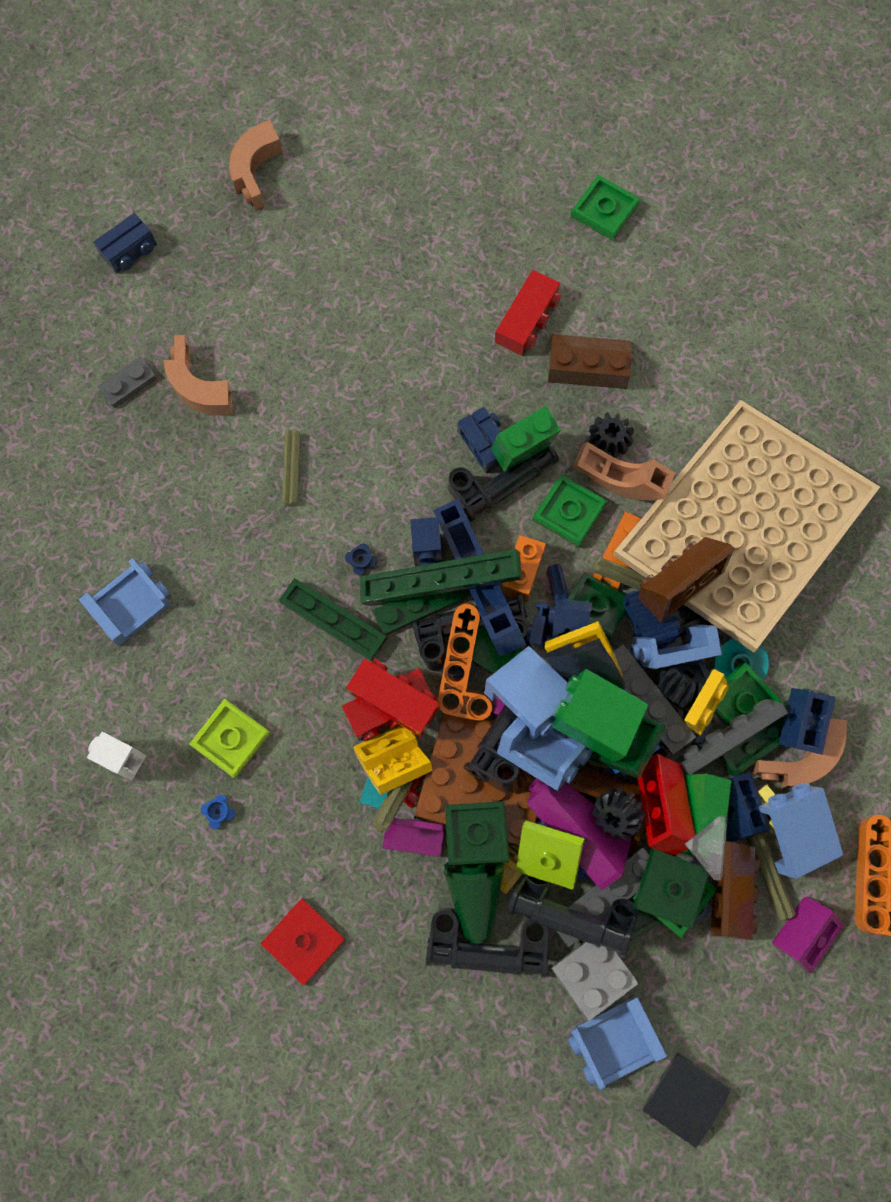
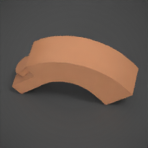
[229,120,282,211]
[164,335,232,415]
[572,442,676,500]
[753,719,847,789]

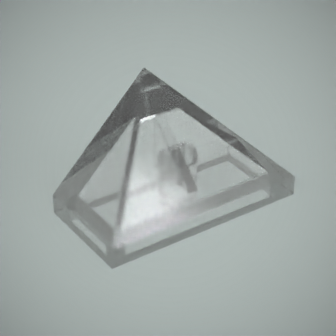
[685,815,728,880]

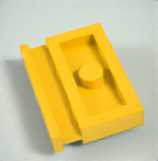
[685,669,729,736]

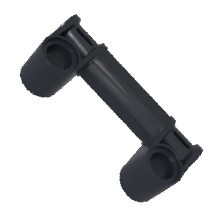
[448,445,559,522]
[412,594,530,671]
[464,705,522,794]
[508,874,639,958]
[426,908,549,978]

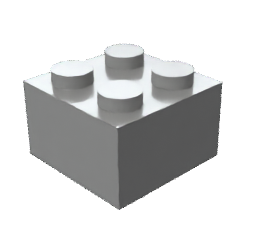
[550,941,638,1021]

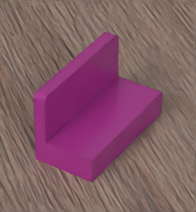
[382,818,445,857]
[772,897,845,974]

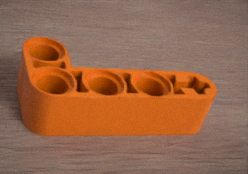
[438,603,492,720]
[855,815,891,937]

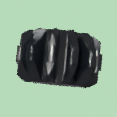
[588,412,634,458]
[657,663,706,709]
[592,787,646,840]

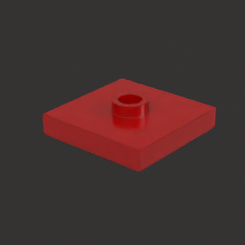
[260,898,345,986]

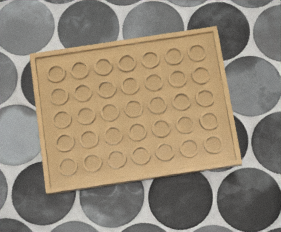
[614,400,880,653]

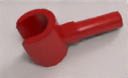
[403,774,425,808]

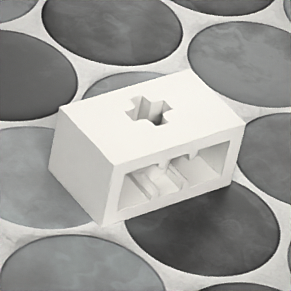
[87,732,146,781]

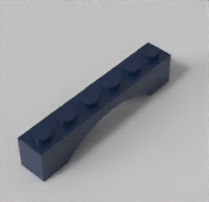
[433,499,526,657]

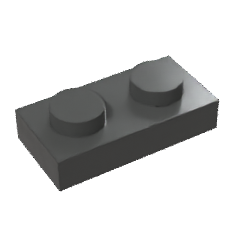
[97,356,157,408]

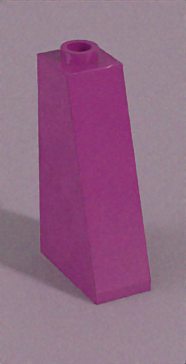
[527,778,632,890]

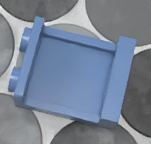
[79,558,171,646]
[630,624,722,669]
[484,646,568,741]
[497,718,593,791]
[759,783,843,879]
[568,996,667,1091]

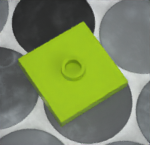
[189,699,271,779]
[516,821,584,890]

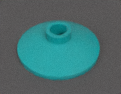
[714,638,769,681]

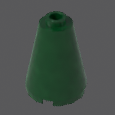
[444,862,504,944]

